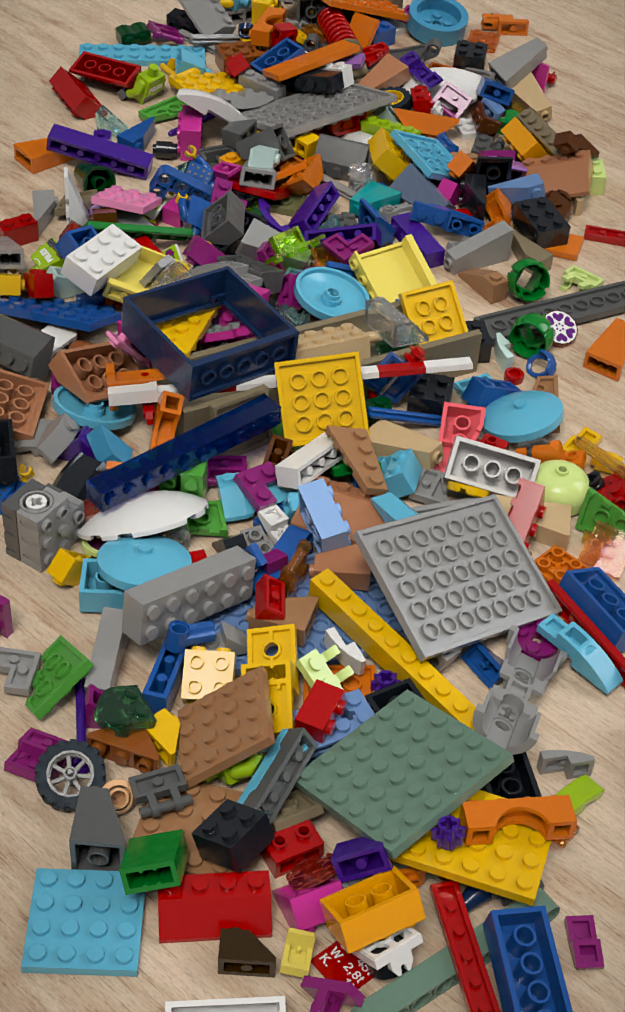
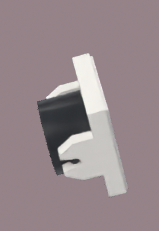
[352,927,423,980]

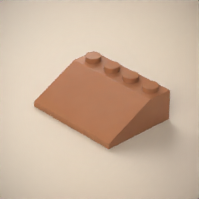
[522,150,594,197]
[48,341,140,404]
[0,369,50,441]
[290,476,385,544]

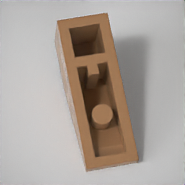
[458,268,508,304]

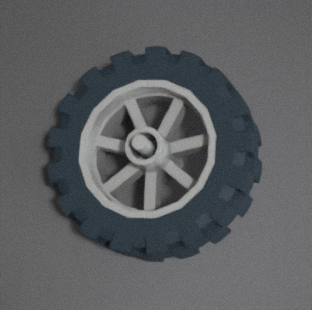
[35,739,106,813]

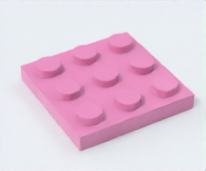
[91,185,162,214]

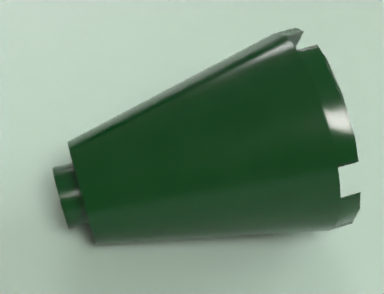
[74,163,116,192]

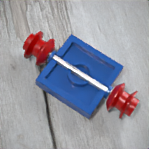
[364,345,426,404]

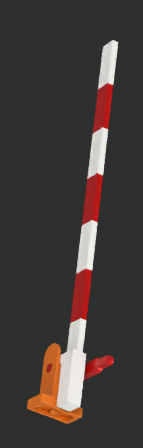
[105,357,473,425]

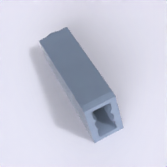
[389,163,456,209]

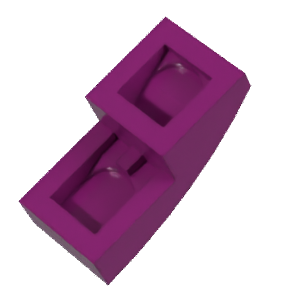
[564,915,605,970]

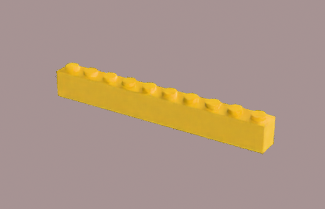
[308,568,476,730]

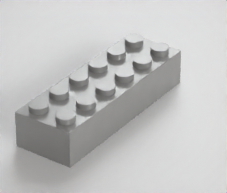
[122,545,256,646]

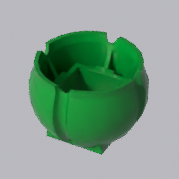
[507,258,550,301]
[509,313,555,359]

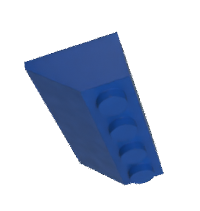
[559,567,625,652]

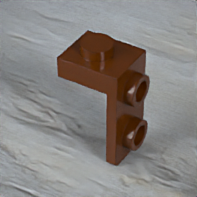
[471,101,502,137]

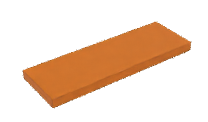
[262,40,361,82]

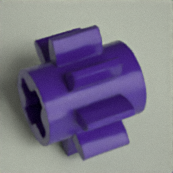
[371,670,401,691]
[431,815,466,851]

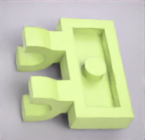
[559,265,605,292]
[295,644,354,690]

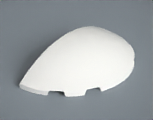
[399,67,482,110]
[176,88,247,124]
[77,490,209,541]

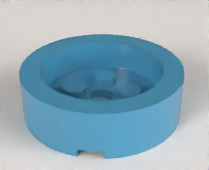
[406,0,469,47]

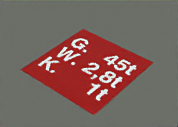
[311,941,374,989]

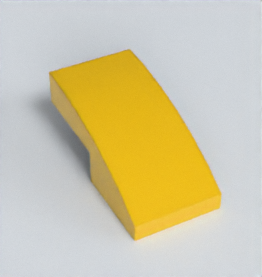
[563,426,602,455]

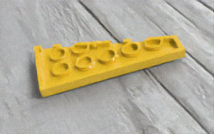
[156,305,222,358]

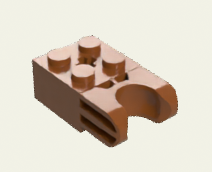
[215,41,268,76]

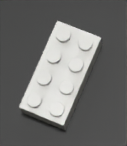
[60,224,143,296]
[443,436,541,497]

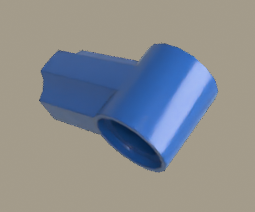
[165,620,216,653]

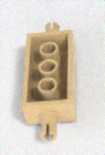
[295,323,382,360]

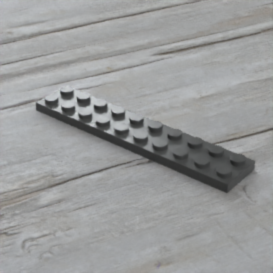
[473,281,625,345]

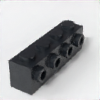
[281,69,344,95]

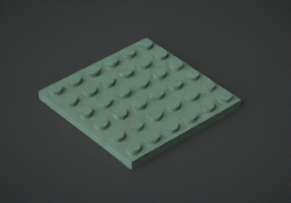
[294,689,514,860]

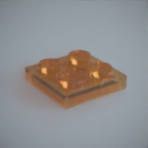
[467,29,500,54]
[578,520,625,580]

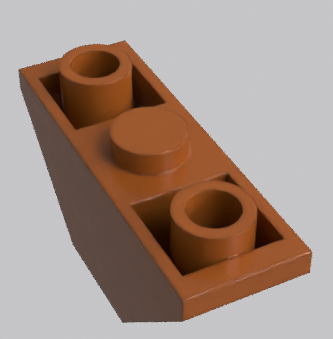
[86,722,160,773]

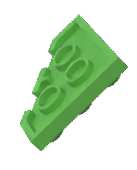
[25,635,94,720]

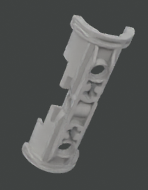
[473,624,568,755]

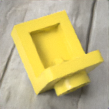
[279,928,316,978]

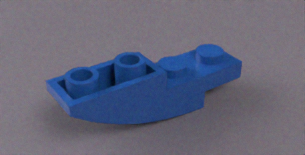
[409,201,485,237]

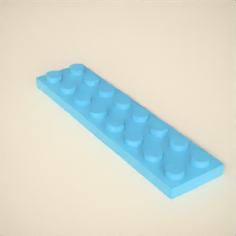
[79,43,205,67]

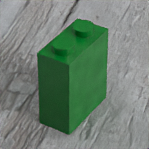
[119,829,189,895]

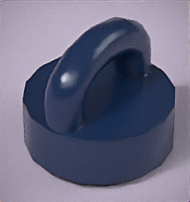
[238,23,253,39]

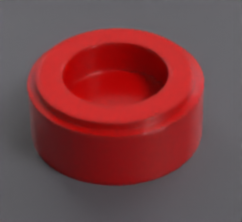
[504,367,524,385]

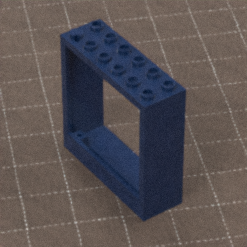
[121,266,299,402]

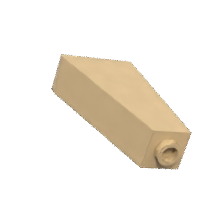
[511,72,552,121]
[369,419,444,470]
[493,494,572,551]

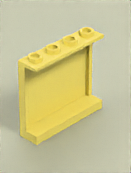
[348,234,438,307]
[102,246,191,303]

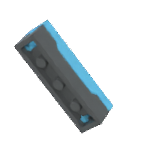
[237,727,318,825]

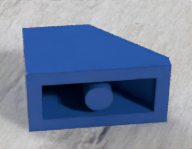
[476,76,515,106]

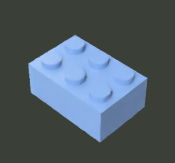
[297,478,351,553]

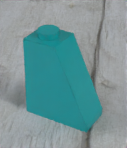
[349,181,402,217]

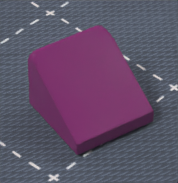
[261,548,288,575]

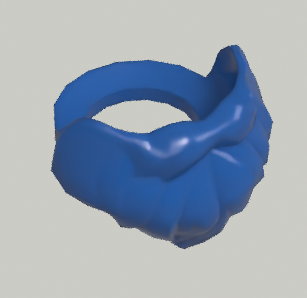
[436,131,459,153]
[526,349,557,379]

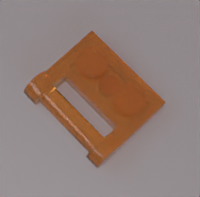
[279,539,312,598]

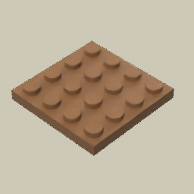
[178,665,275,789]
[133,782,243,875]

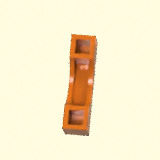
[249,7,286,47]
[483,188,511,231]
[146,390,184,482]
[459,795,577,846]

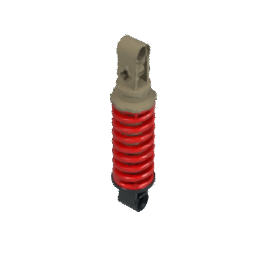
[316,2,368,80]

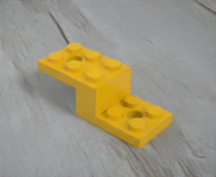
[241,624,299,737]

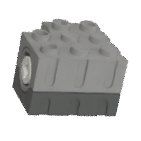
[1,479,85,573]

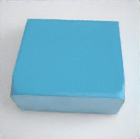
[282,492,299,523]

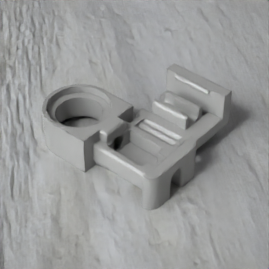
[379,201,413,221]

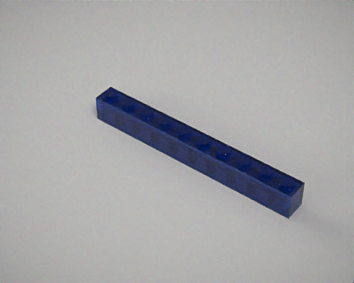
[86,394,281,513]

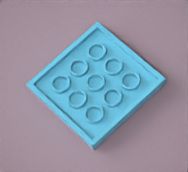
[390,129,461,185]
[21,868,146,977]

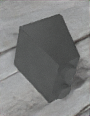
[235,123,296,161]
[69,786,126,871]

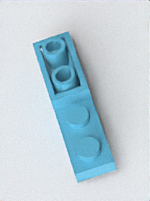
[536,613,623,695]

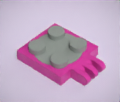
[197,321,252,343]

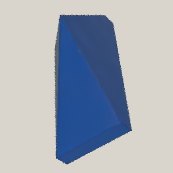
[461,642,504,689]

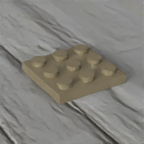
[209,384,272,456]

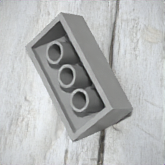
[178,0,236,34]

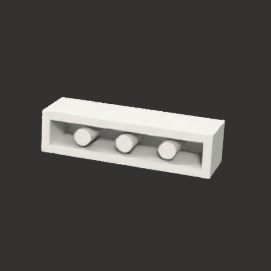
[275,433,344,489]

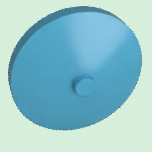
[294,267,370,320]
[52,385,137,430]
[482,390,564,443]
[97,534,192,590]

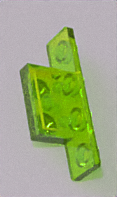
[265,226,326,265]

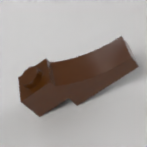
[553,131,600,159]

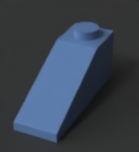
[487,173,545,203]

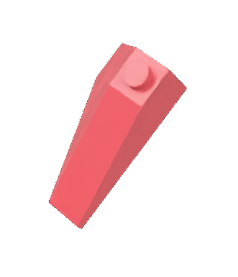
[434,402,486,479]

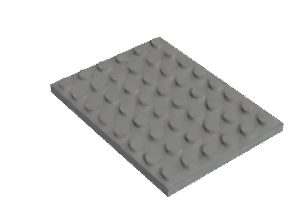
[241,83,397,139]
[353,494,563,662]

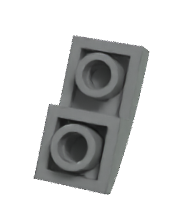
[240,525,274,554]

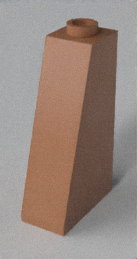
[358,53,410,90]

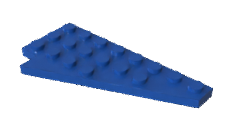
[0,295,122,332]

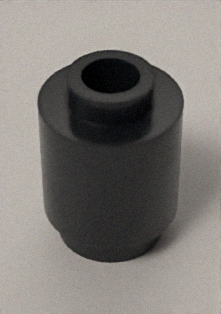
[153,141,177,159]

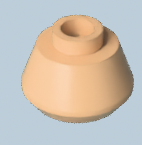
[102,779,135,815]

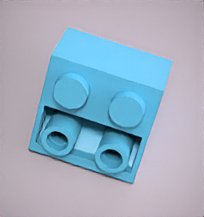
[377,448,423,498]

